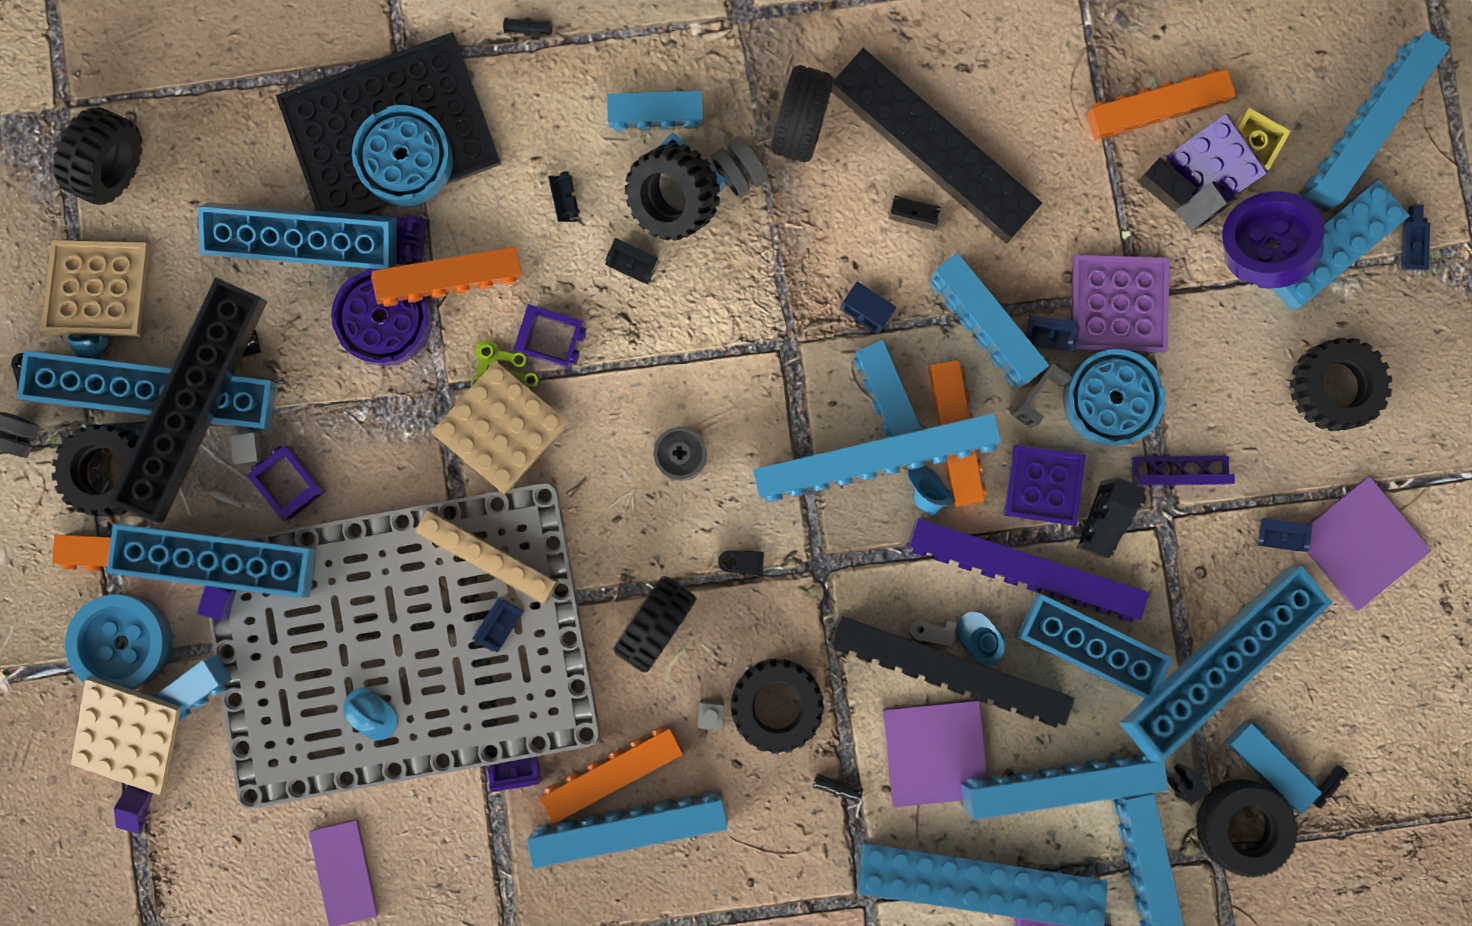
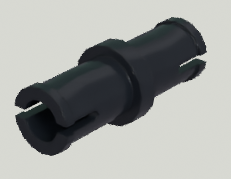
[503,17,553,37]
[813,773,863,803]

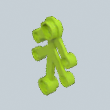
[470,340,539,388]

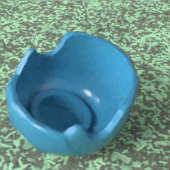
[66,334,109,358]

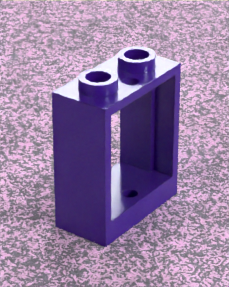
[513,304,587,369]
[247,446,326,521]

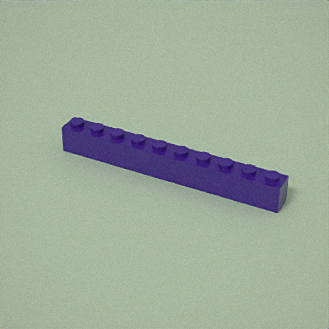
[907,519,1149,623]

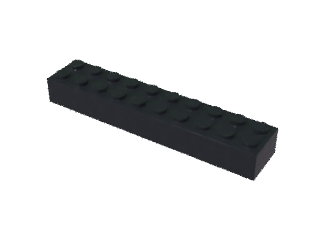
[831,48,1042,244]
[109,277,267,523]
[829,615,1075,728]

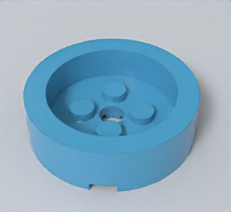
[352,105,453,206]
[1063,349,1165,447]
[65,594,173,689]

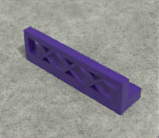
[1132,456,1235,486]

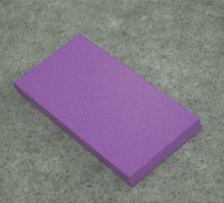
[309,819,379,926]

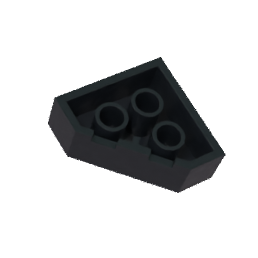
[1076,478,1147,558]

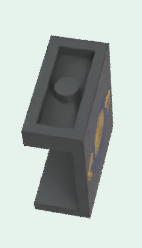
[1010,363,1073,428]

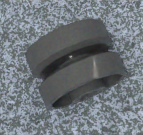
[710,136,767,199]
[0,412,40,458]
[653,427,707,481]

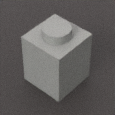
[230,429,264,466]
[697,701,724,730]

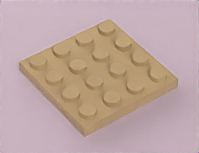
[41,240,150,337]
[431,361,568,495]
[71,676,181,795]

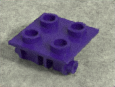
[388,215,426,265]

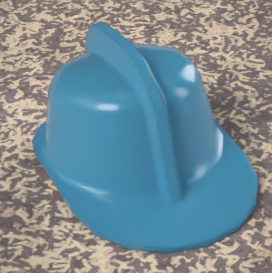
[908,465,954,516]
[957,612,1006,666]
[343,688,397,740]

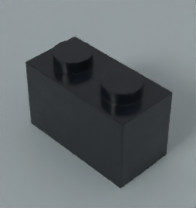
[1137,157,1196,212]

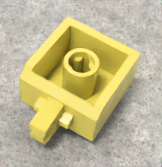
[1235,108,1291,170]

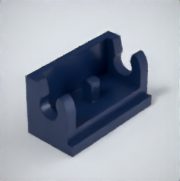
[839,281,897,335]
[1026,315,1080,352]
[1257,518,1313,552]
[472,597,524,652]

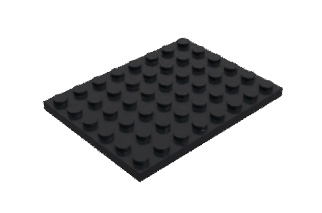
[276,32,502,215]

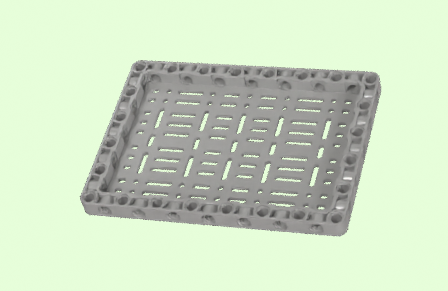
[203,484,600,809]

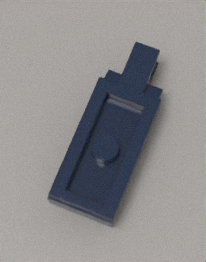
[1401,204,1430,271]

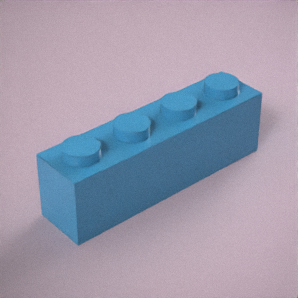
[607,91,703,131]
[853,340,921,437]
[153,655,232,721]
[1224,721,1322,814]

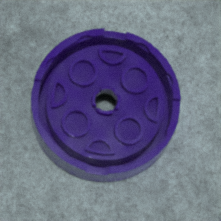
[1222,191,1324,289]
[331,269,433,366]

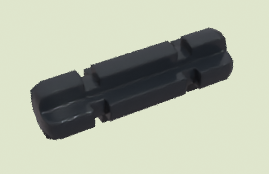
[1312,765,1349,809]

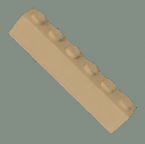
[415,511,558,604]

